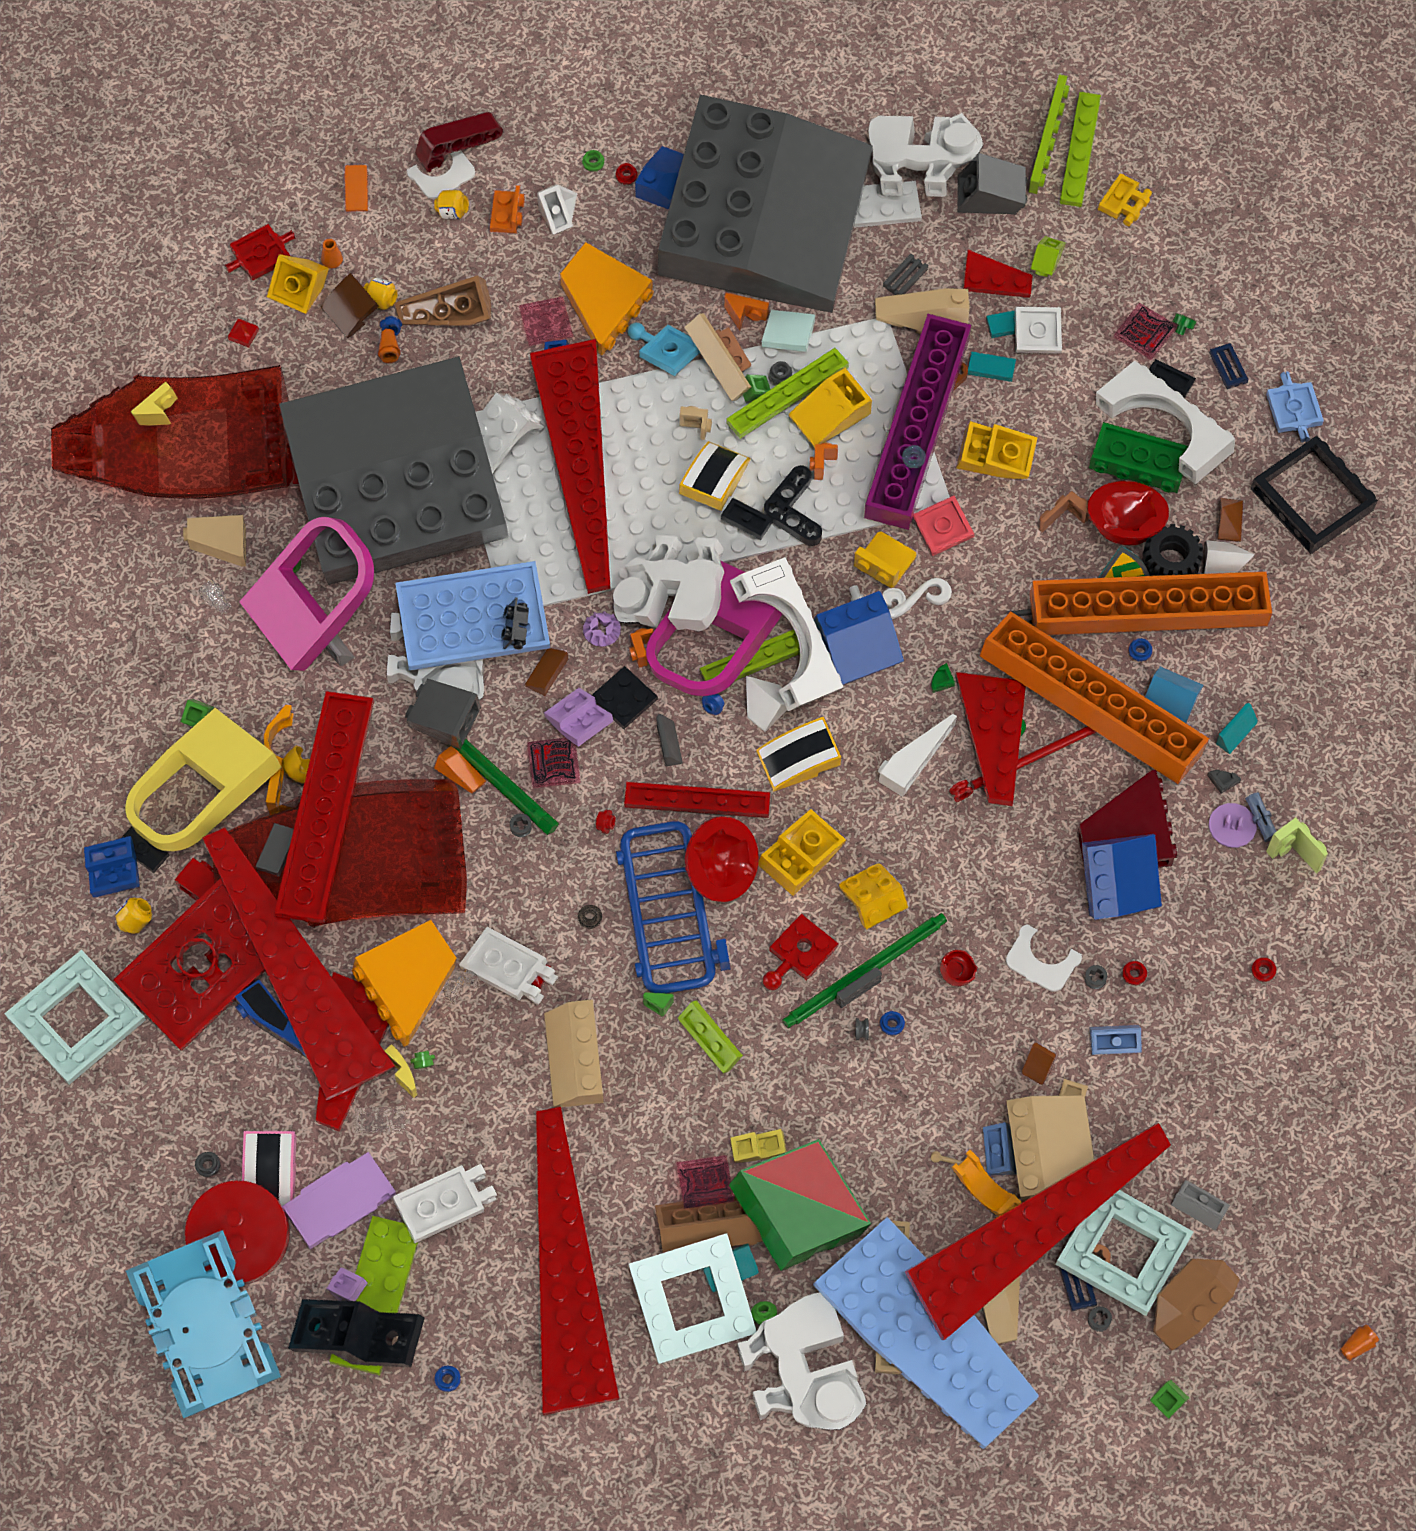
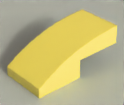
[385,1044,417,1098]
[730,1129,787,1163]

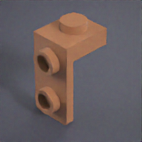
[715,327,751,372]
[1039,491,1090,532]

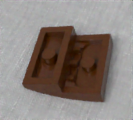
[321,273,379,338]

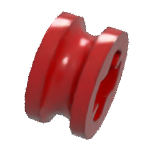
[949,780,974,802]

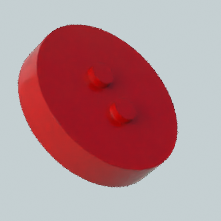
[185,1180,290,1285]

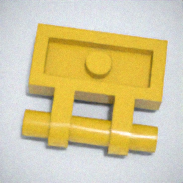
[1098,173,1152,226]

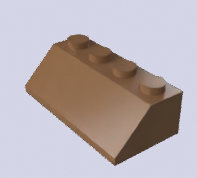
[655,1194,763,1253]

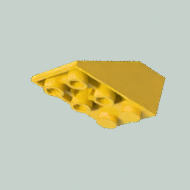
[788,368,872,448]

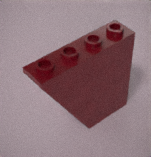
[1077,770,1177,870]

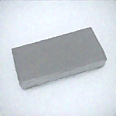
[326,635,355,666]
[1171,1180,1230,1230]

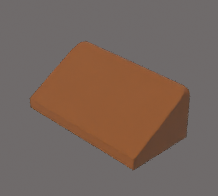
[524,648,569,696]

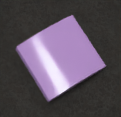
[544,688,613,747]

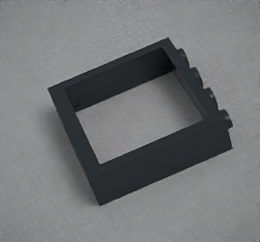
[1251,436,1378,554]

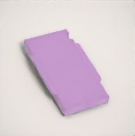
[282,1152,396,1249]

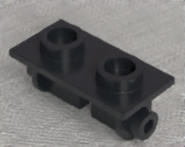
[501,597,529,649]

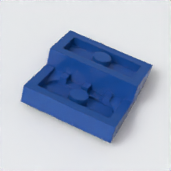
[84,836,140,898]

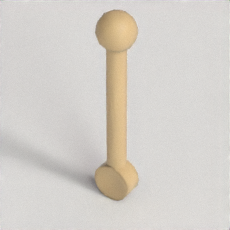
[931,1151,982,1165]

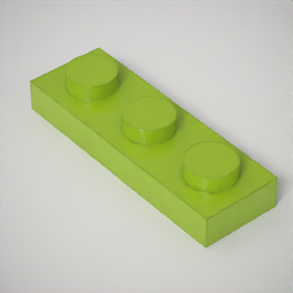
[677,1000,743,1074]

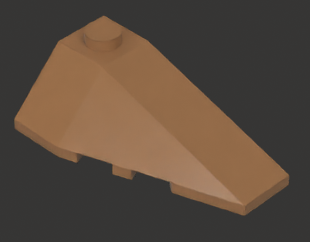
[395,275,491,326]

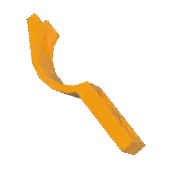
[264,705,294,812]
[951,1149,1021,1216]

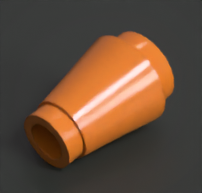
[321,239,343,268]
[378,329,401,363]
[1340,1324,1379,1361]

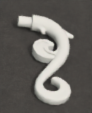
[849,578,952,619]

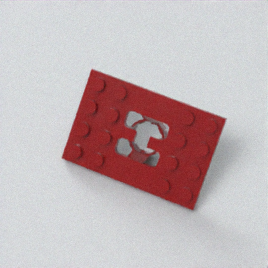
[113,878,265,1051]

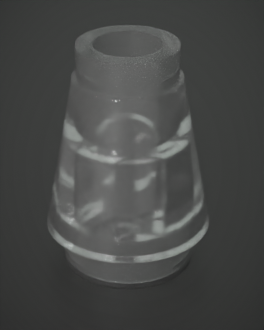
[198,580,232,615]

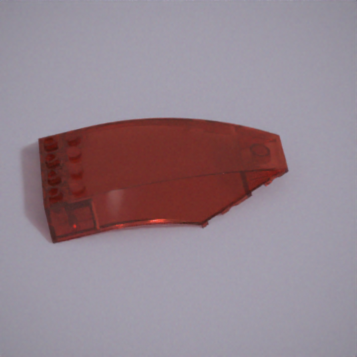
[51,365,293,499]
[212,779,467,928]

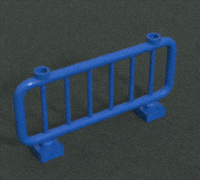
[616,821,731,993]

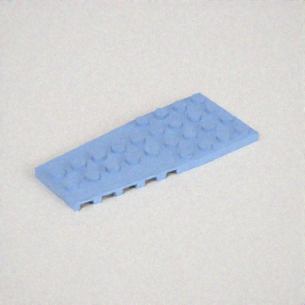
[813,1217,1039,1449]

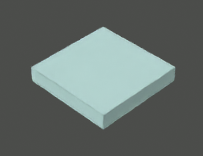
[762,310,815,352]

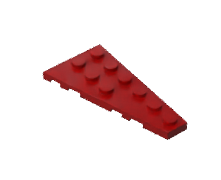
[955,672,1026,806]
[316,972,389,1131]

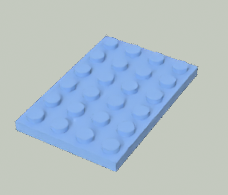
[395,561,550,671]

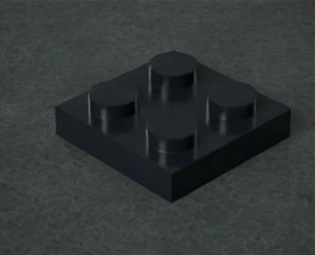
[592,666,658,729]

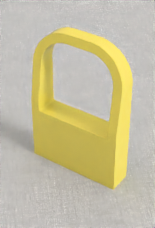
[125,708,281,851]

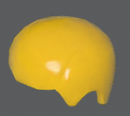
[283,745,310,784]

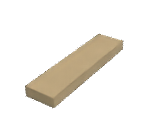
[684,313,751,401]

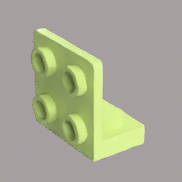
[1266,817,1328,874]

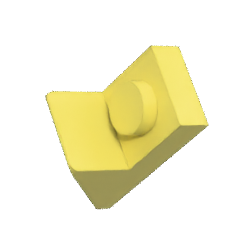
[131,382,178,426]

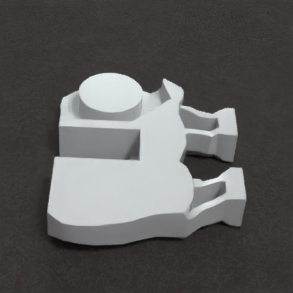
[868,116,983,197]
[613,535,725,631]
[387,613,484,700]
[737,1293,866,1430]

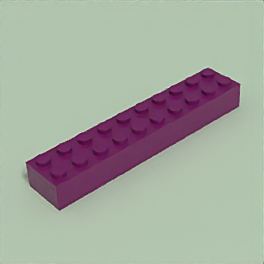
[864,314,972,530]

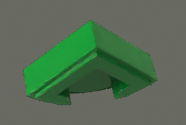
[931,663,955,693]

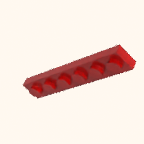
[624,782,770,818]

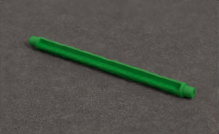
[782,913,947,1029]

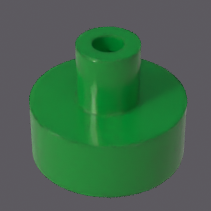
[1173,313,1197,335]

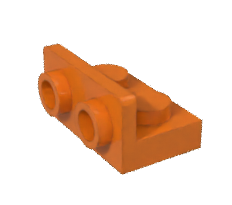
[490,185,525,233]

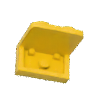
[854,531,917,588]
[839,864,908,930]

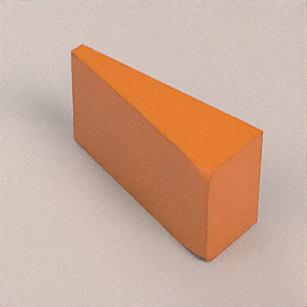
[345,165,368,212]
[434,746,486,794]

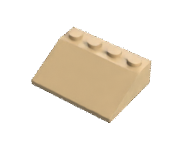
[1006,1095,1094,1201]

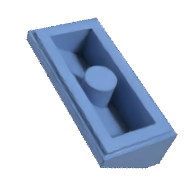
[1089,1025,1142,1055]
[983,1122,1017,1176]

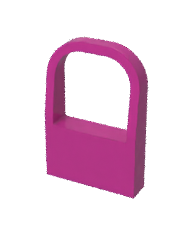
[240,517,374,671]
[646,561,783,696]

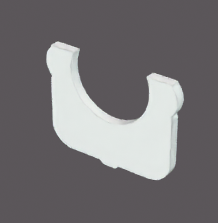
[407,150,475,199]
[1006,924,1082,992]

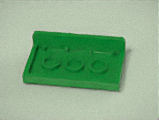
[1089,422,1189,494]

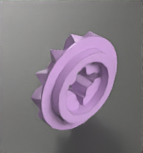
[583,611,621,646]

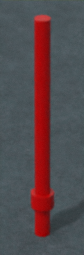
[970,726,1096,790]

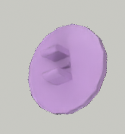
[1209,803,1257,848]

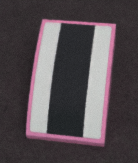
[242,1131,297,1206]

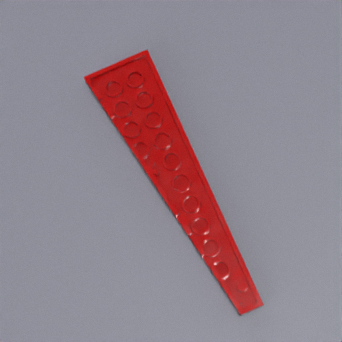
[536,1107,620,1415]

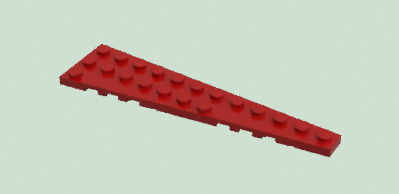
[530,339,611,594]
[202,827,395,1100]
[904,1123,1171,1340]

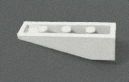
[878,714,957,797]

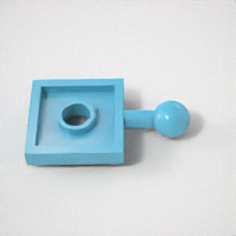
[627,322,700,376]

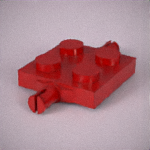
[225,224,296,281]

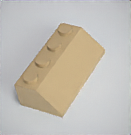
[544,1000,603,1108]

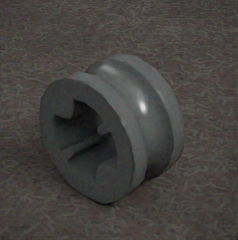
[510,814,532,837]
[1084,965,1108,989]
[855,1018,869,1040]
[1088,1306,1112,1332]

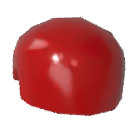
[940,949,978,987]

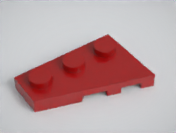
[964,250,1033,298]

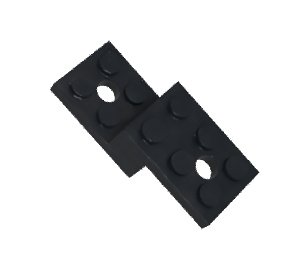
[288,1299,425,1368]

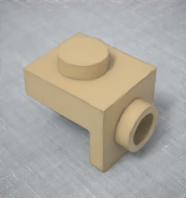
[680,406,712,440]

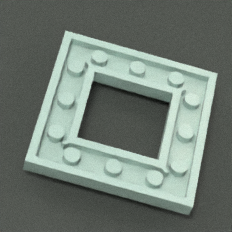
[4,950,146,1085]
[1055,1190,1193,1316]
[628,1233,757,1364]

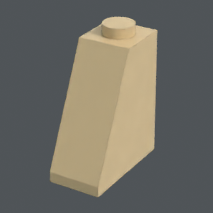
[183,515,246,567]

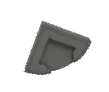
[1207,770,1241,794]

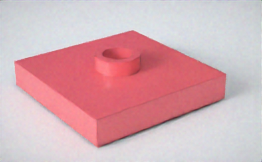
[913,496,975,556]

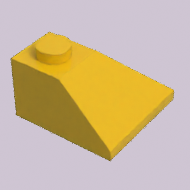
[267,255,329,314]

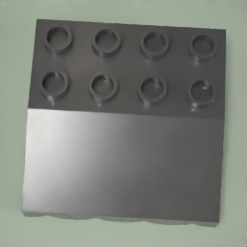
[658,94,873,313]
[279,356,509,585]

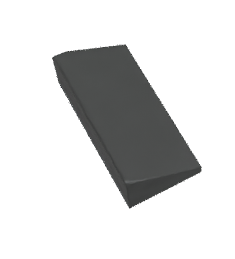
[656,714,683,767]

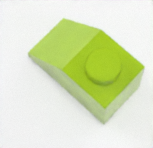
[1031,236,1066,277]

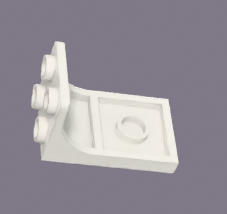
[477,393,545,473]

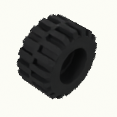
[1142,524,1203,576]

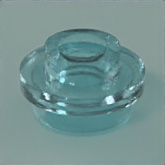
[902,445,926,468]

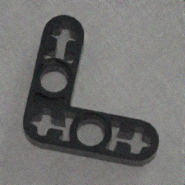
[764,465,822,546]

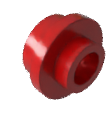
[616,163,638,185]
[596,809,616,834]
[1251,958,1277,982]
[1122,961,1147,985]

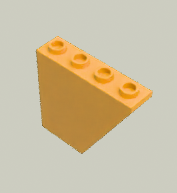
[560,242,654,355]
[352,920,457,1047]

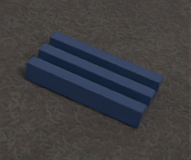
[1209,343,1249,389]
[1059,1267,1097,1312]

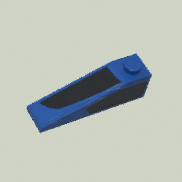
[235,980,306,1057]

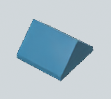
[1145,666,1204,723]

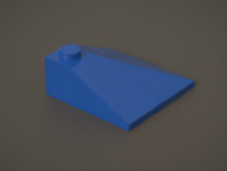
[635,146,684,209]

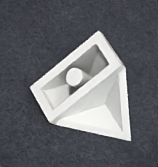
[537,184,577,235]
[1204,540,1255,574]
[746,676,787,732]

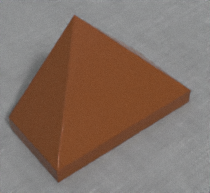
[1217,498,1243,542]

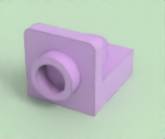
[327,1267,367,1301]

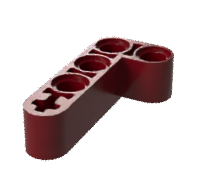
[415,112,503,172]

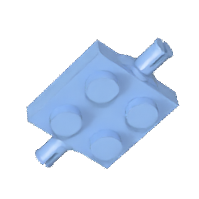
[1266,371,1324,443]

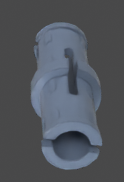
[1245,792,1277,842]

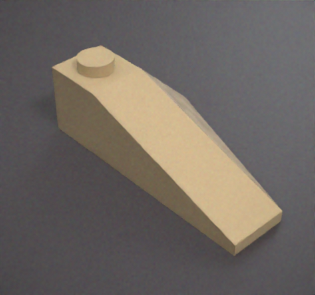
[875,288,970,334]
[982,1276,1020,1344]

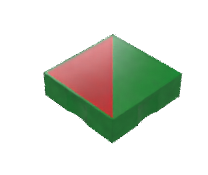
[729,1139,871,1271]

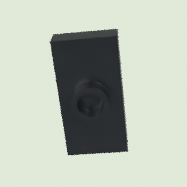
[121,826,170,873]

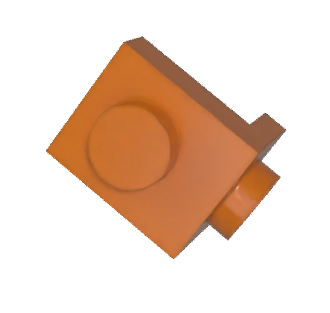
[810,443,838,480]
[629,628,654,668]

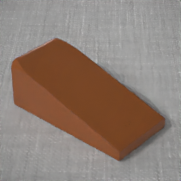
[1022,1042,1056,1085]

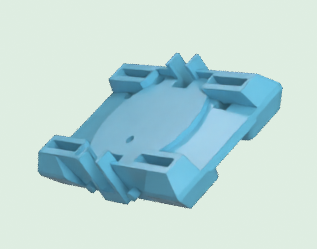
[126,1230,281,1418]

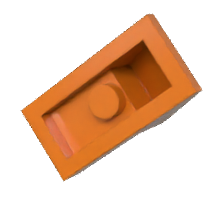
[724,293,769,331]

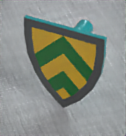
[1098,546,1150,578]

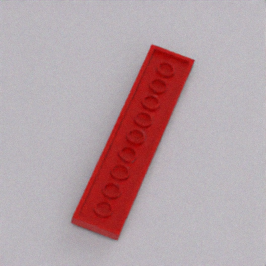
[274,691,374,924]

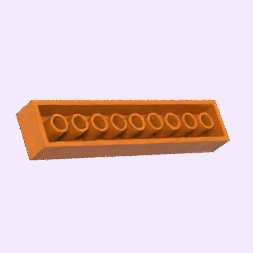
[1030,571,1272,635]
[980,611,1209,784]

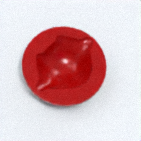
[1087,481,1169,545]
[685,816,759,902]

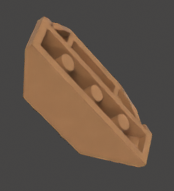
[1153,1259,1240,1351]

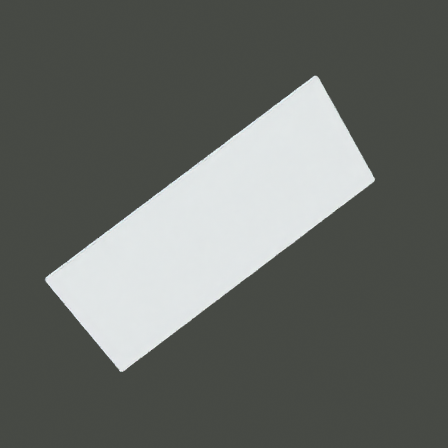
[475,318,950,606]

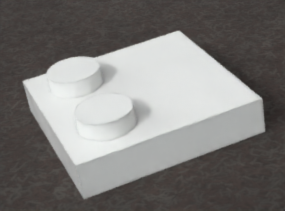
[1015,307,1062,354]

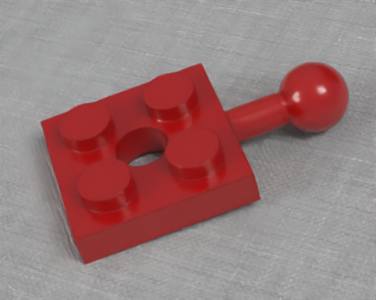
[762,914,839,990]

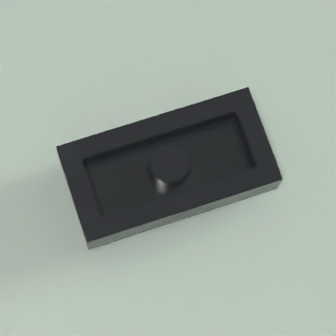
[721,498,773,540]

